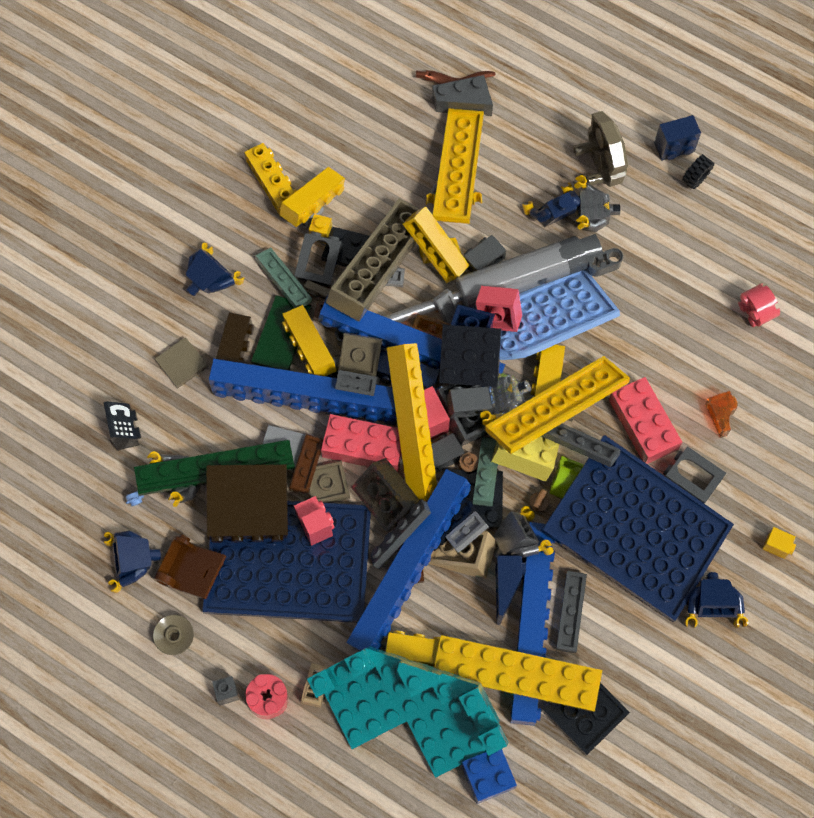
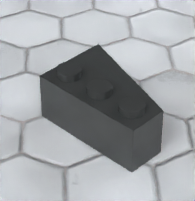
[432,75,493,116]

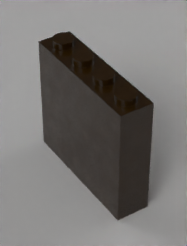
[207,464,288,543]

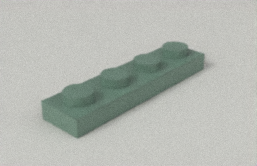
[255,248,312,308]
[473,437,498,506]

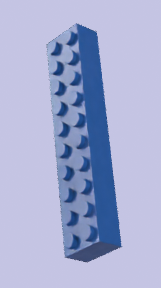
[209,359,397,425]

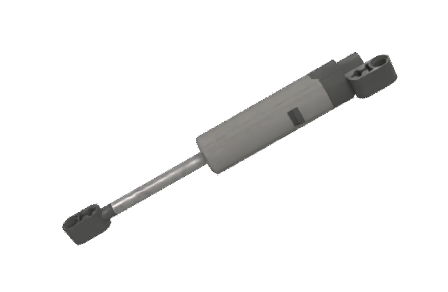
[335,234,623,347]

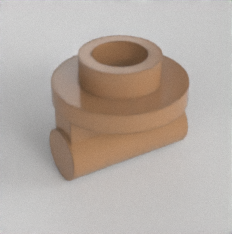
[458,453,479,472]
[529,489,549,512]

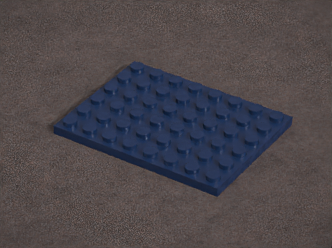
[541,435,734,622]
[202,501,371,623]

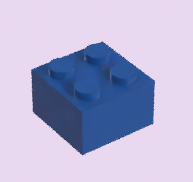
[461,749,517,804]

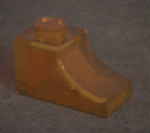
[705,391,738,438]

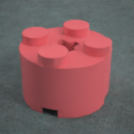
[738,283,780,327]
[246,674,288,720]

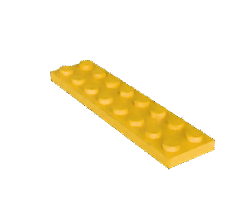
[433,108,484,224]
[485,356,630,454]
[434,635,603,712]

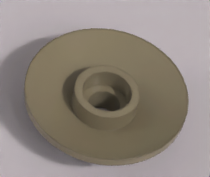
[153,615,194,655]

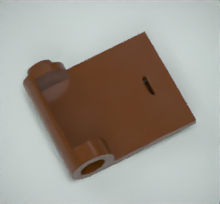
[153,534,226,599]

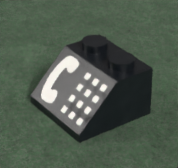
[103,401,142,451]

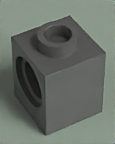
[212,676,239,706]

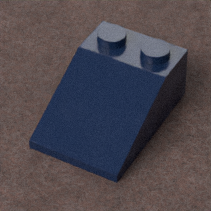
[495,556,526,625]

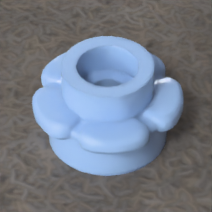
[125,491,144,506]

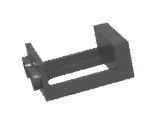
[294,231,343,287]
[335,370,380,396]
[663,446,726,504]

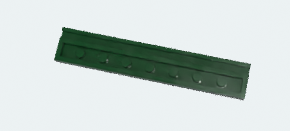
[134,440,295,496]

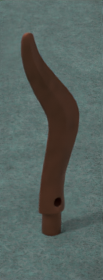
[416,70,496,84]

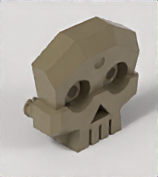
[573,111,628,187]

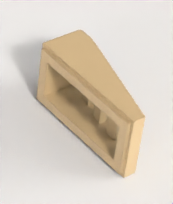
[301,663,329,708]

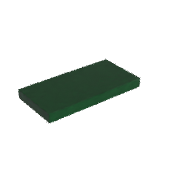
[251,295,312,371]

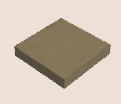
[338,333,382,377]
[155,337,208,389]
[309,460,350,503]

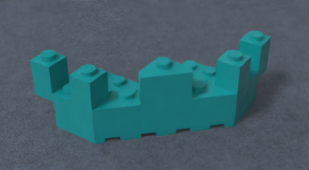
[307,646,509,778]

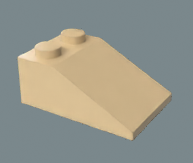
[429,531,497,578]

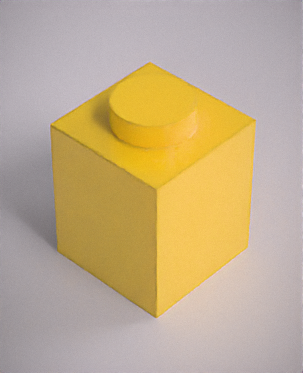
[309,214,332,244]
[762,527,796,559]

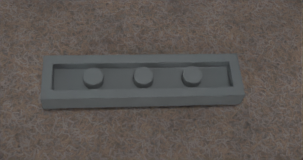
[542,424,620,467]
[370,499,431,569]
[556,571,587,653]

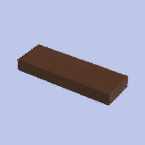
[289,434,323,495]

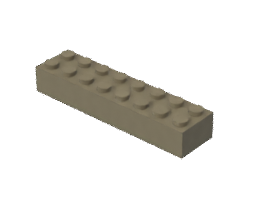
[326,198,419,322]

